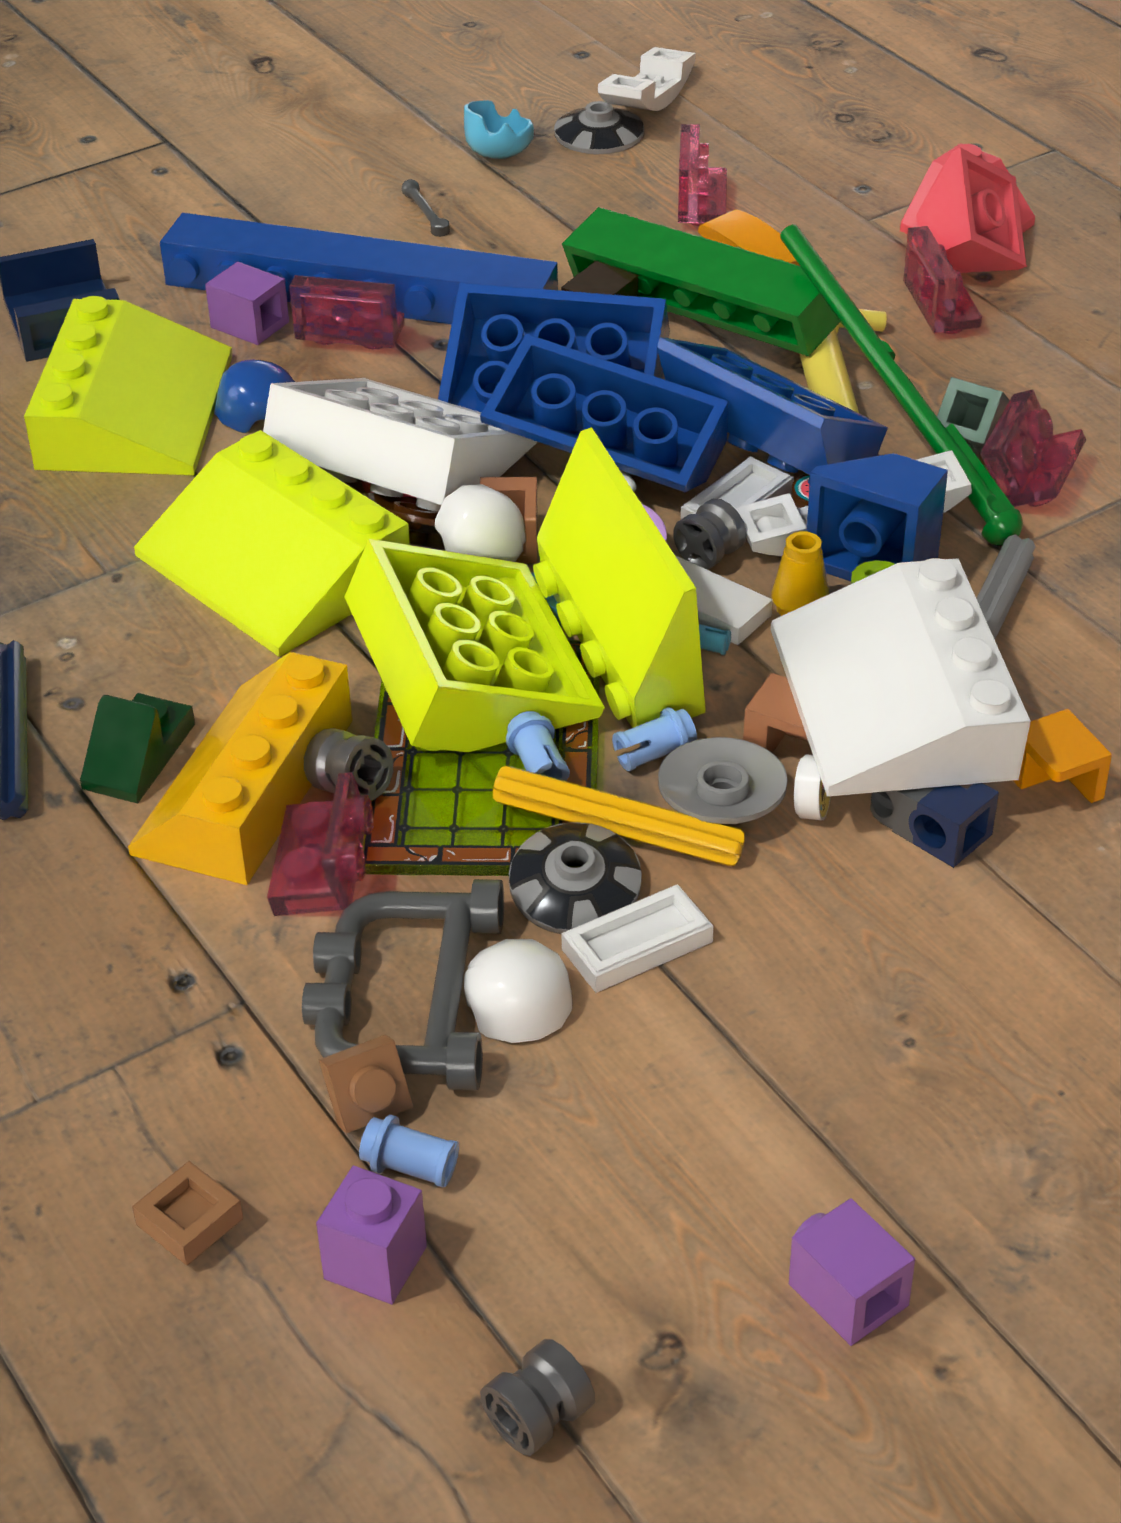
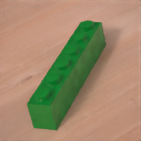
[562,207,840,356]

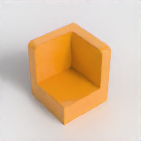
[1013,709,1112,803]

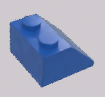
[807,453,948,581]

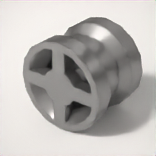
[673,498,746,570]

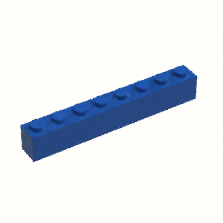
[160,213,558,325]

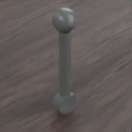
[401,179,450,237]

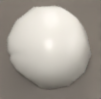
[435,484,526,562]
[464,939,572,1043]

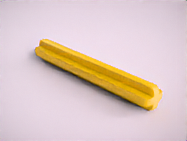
[493,765,745,867]

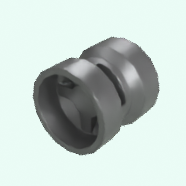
[304,728,393,801]
[480,1339,595,1456]

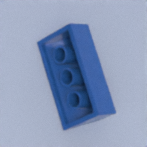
[480,334,729,492]
[657,337,888,484]

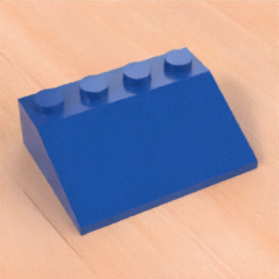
[438,283,670,412]

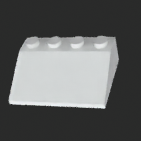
[263,378,537,512]
[771,558,1031,797]

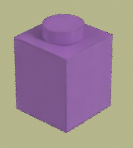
[205,262,289,345]
[316,1165,427,1305]
[788,1198,915,1346]

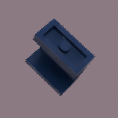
[0,239,120,362]

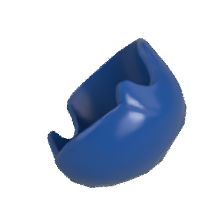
[214,359,295,433]

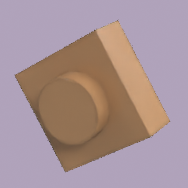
[319,1034,413,1134]
[132,1161,243,1266]

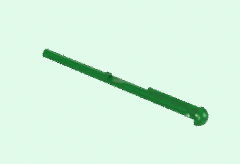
[780,224,1023,546]

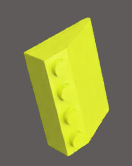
[24,296,233,475]
[533,427,706,728]
[134,430,410,657]
[344,539,605,752]

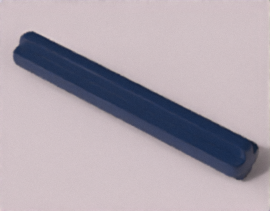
[0,640,28,820]

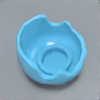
[464,100,534,159]

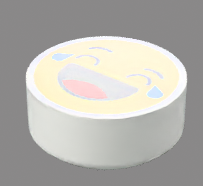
[794,754,831,820]

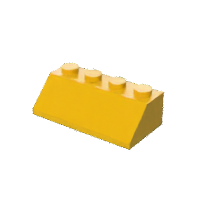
[128,652,353,885]

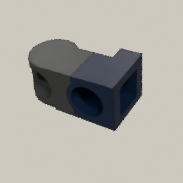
[870,783,999,868]

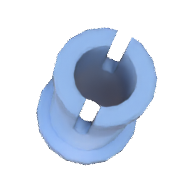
[612,707,697,771]
[506,711,570,781]
[359,1114,459,1188]

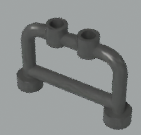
[302,879,504,1090]

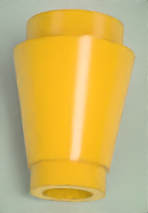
[771,531,829,616]

